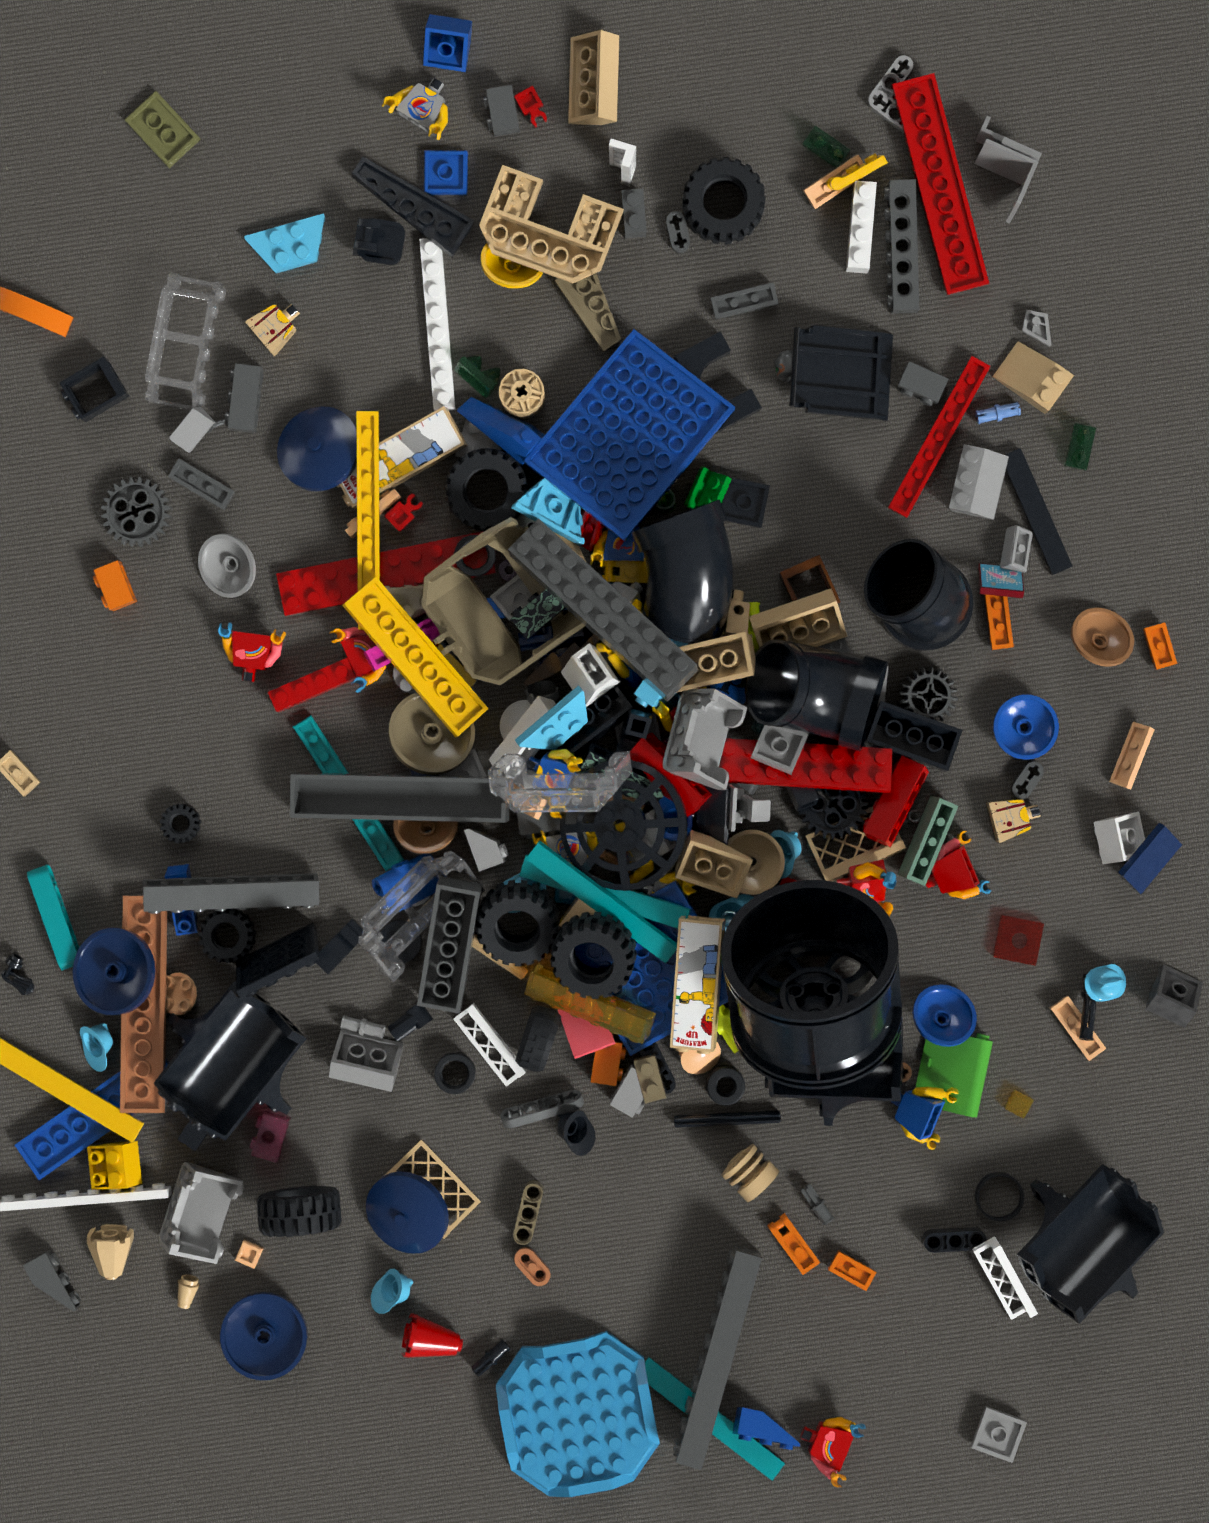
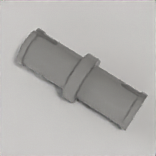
[340,1015,386,1039]

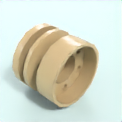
[499,369,545,419]
[721,1144,779,1202]

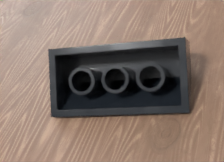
[557,684,638,757]
[865,701,963,772]
[687,784,731,846]

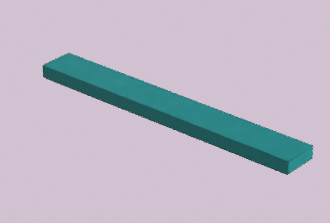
[293,715,405,871]
[526,840,677,964]
[519,855,691,929]
[645,1357,785,1481]

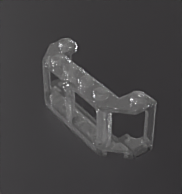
[145,272,226,410]
[488,752,632,812]
[358,851,485,982]

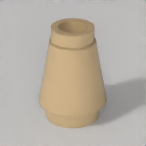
[177,1274,199,1309]

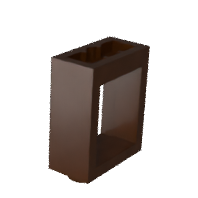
[779,555,841,604]

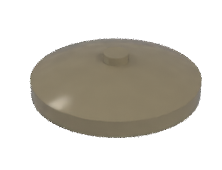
[388,692,475,775]

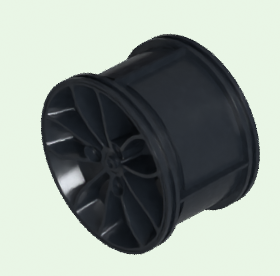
[721,880,902,1089]

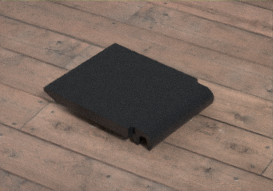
[789,325,893,421]

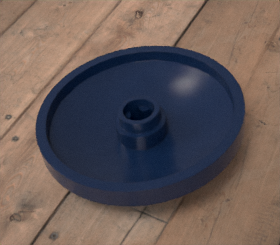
[277,406,357,491]
[73,928,155,1015]
[366,1172,449,1254]
[220,1292,308,1380]

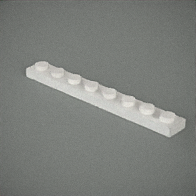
[419,238,456,411]
[0,1183,172,1211]

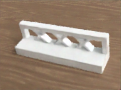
[609,139,636,187]
[454,1003,527,1087]
[972,1236,1038,1320]

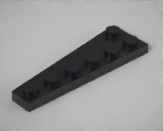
[352,157,474,258]

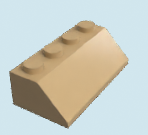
[568,30,619,125]
[749,589,847,648]
[677,632,756,693]

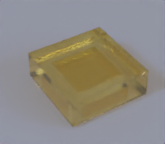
[1004,1089,1034,1119]

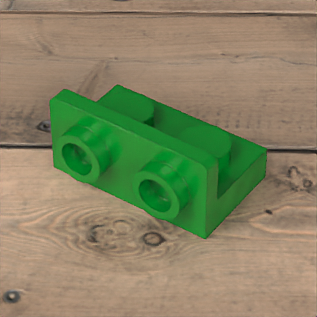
[684,466,732,509]

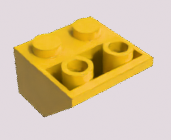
[87,1141,142,1190]

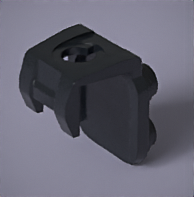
[353,218,405,265]

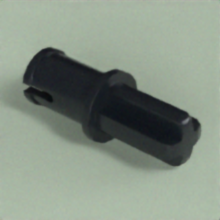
[471,1339,511,1377]

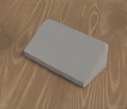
[169,407,215,453]
[1000,525,1033,573]

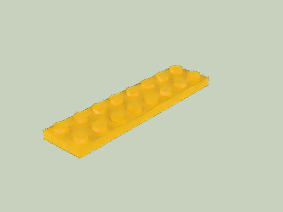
[342,577,489,737]

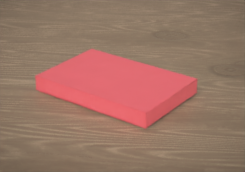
[554,992,616,1059]

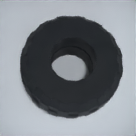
[515,1005,561,1072]

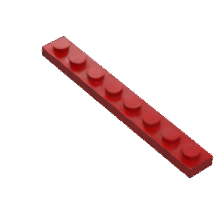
[888,356,991,518]

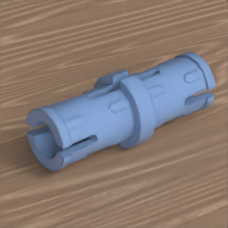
[975,402,1021,424]

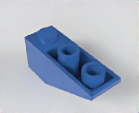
[165,864,198,936]
[732,1407,800,1450]

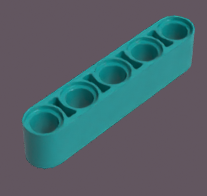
[27,864,80,971]

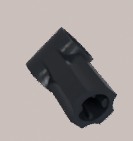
[388,1004,433,1042]

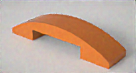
[0,287,73,338]

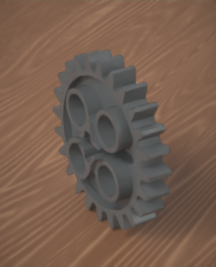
[101,477,172,547]

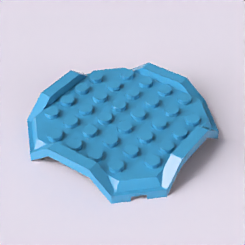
[496,1331,660,1497]

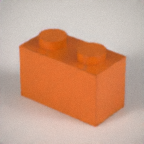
[93,560,137,611]
[591,1040,626,1086]

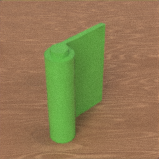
[915,1033,993,1118]

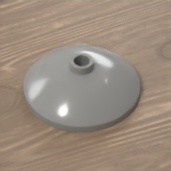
[198,533,256,598]

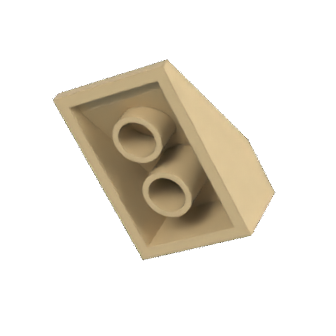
[993,342,1074,414]
[675,830,753,898]

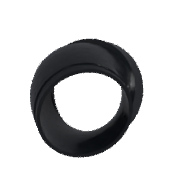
[631,499,733,644]
[864,539,973,651]
[745,639,888,752]

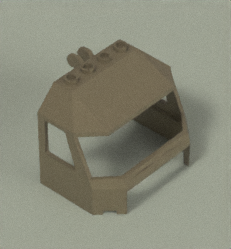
[422,517,585,685]

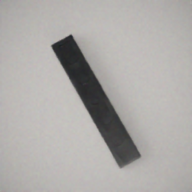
[1006,448,1073,575]

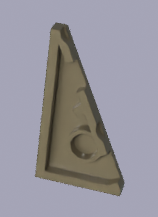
[384,584,426,619]

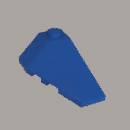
[457,397,545,465]

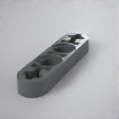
[500,1090,584,1128]

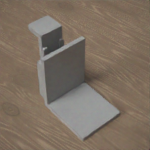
[974,116,1042,224]
[727,783,771,831]

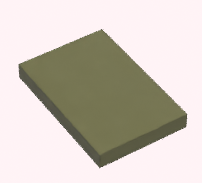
[125,91,201,169]

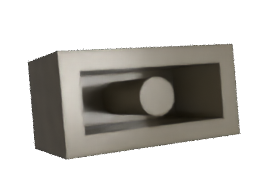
[634,1053,666,1104]

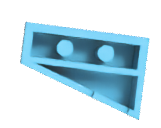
[634,680,680,709]

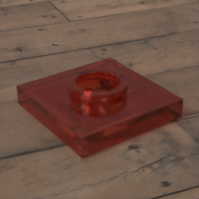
[993,915,1044,966]

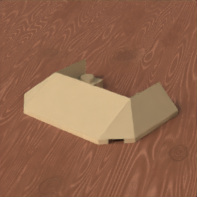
[479,165,624,284]

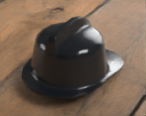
[557,1110,596,1156]

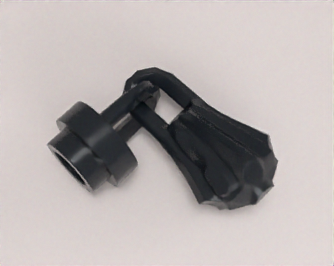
[2,953,34,995]

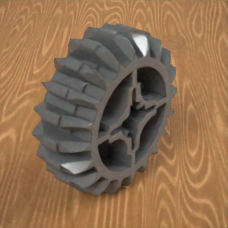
[899,667,958,722]

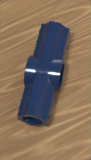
[518,626,585,651]

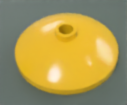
[480,243,543,288]

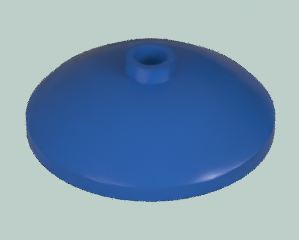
[993,695,1059,760]
[912,985,977,1047]

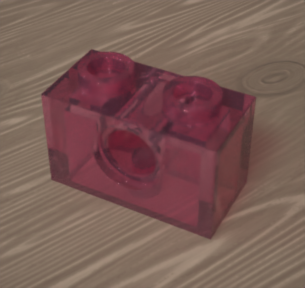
[249,1111,291,1163]

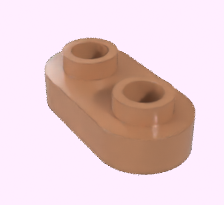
[514,1247,551,1286]

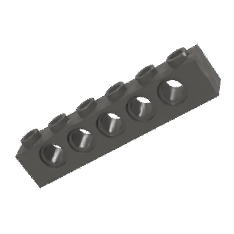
[884,179,919,314]

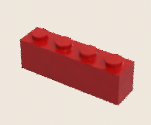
[268,658,357,712]
[627,733,712,817]
[863,756,929,848]

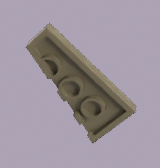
[555,273,621,353]

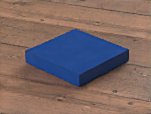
[424,150,468,195]

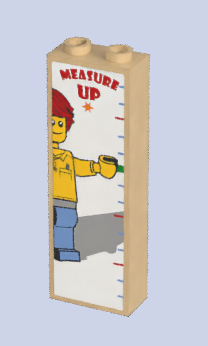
[337,406,468,509]
[670,915,725,1054]

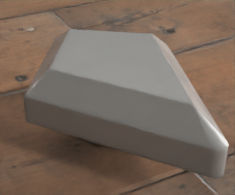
[1022,310,1051,347]

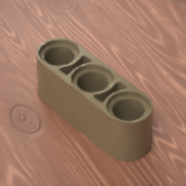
[513,1180,543,1245]

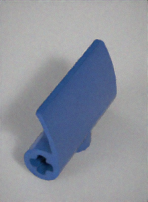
[372,853,440,916]

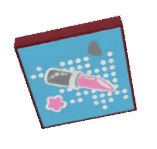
[978,563,1024,598]

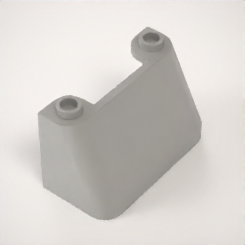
[663,689,747,790]
[159,1162,244,1264]

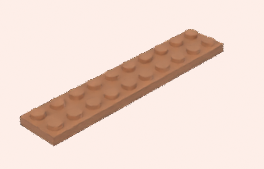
[120,896,167,1113]

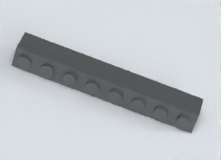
[142,873,319,914]

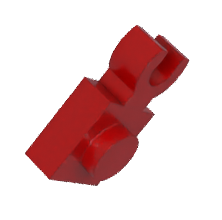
[514,86,547,128]
[385,494,423,532]

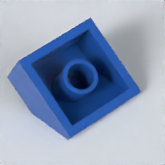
[423,14,472,72]

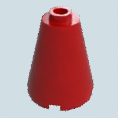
[402,1313,463,1358]

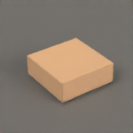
[235,1239,264,1269]

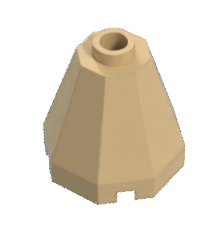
[87,1224,134,1280]

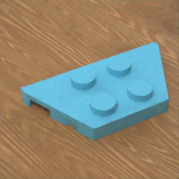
[244,213,325,273]
[511,478,585,546]
[515,685,588,750]

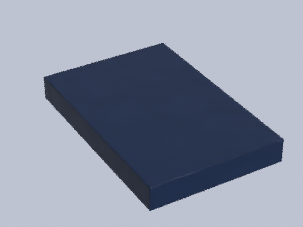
[1118,822,1182,894]

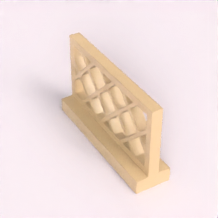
[805,807,906,882]
[384,1140,481,1239]

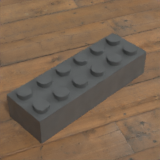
[417,876,483,1014]

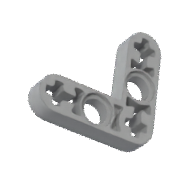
[868,55,913,133]

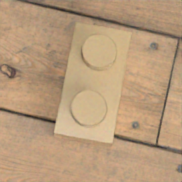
[0,750,41,797]

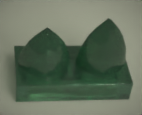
[802,126,850,168]
[454,356,500,399]
[1065,423,1096,471]

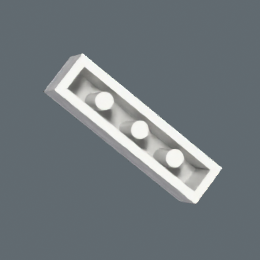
[846,181,877,274]
[489,696,556,780]

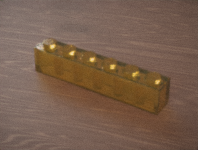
[524,964,656,1044]

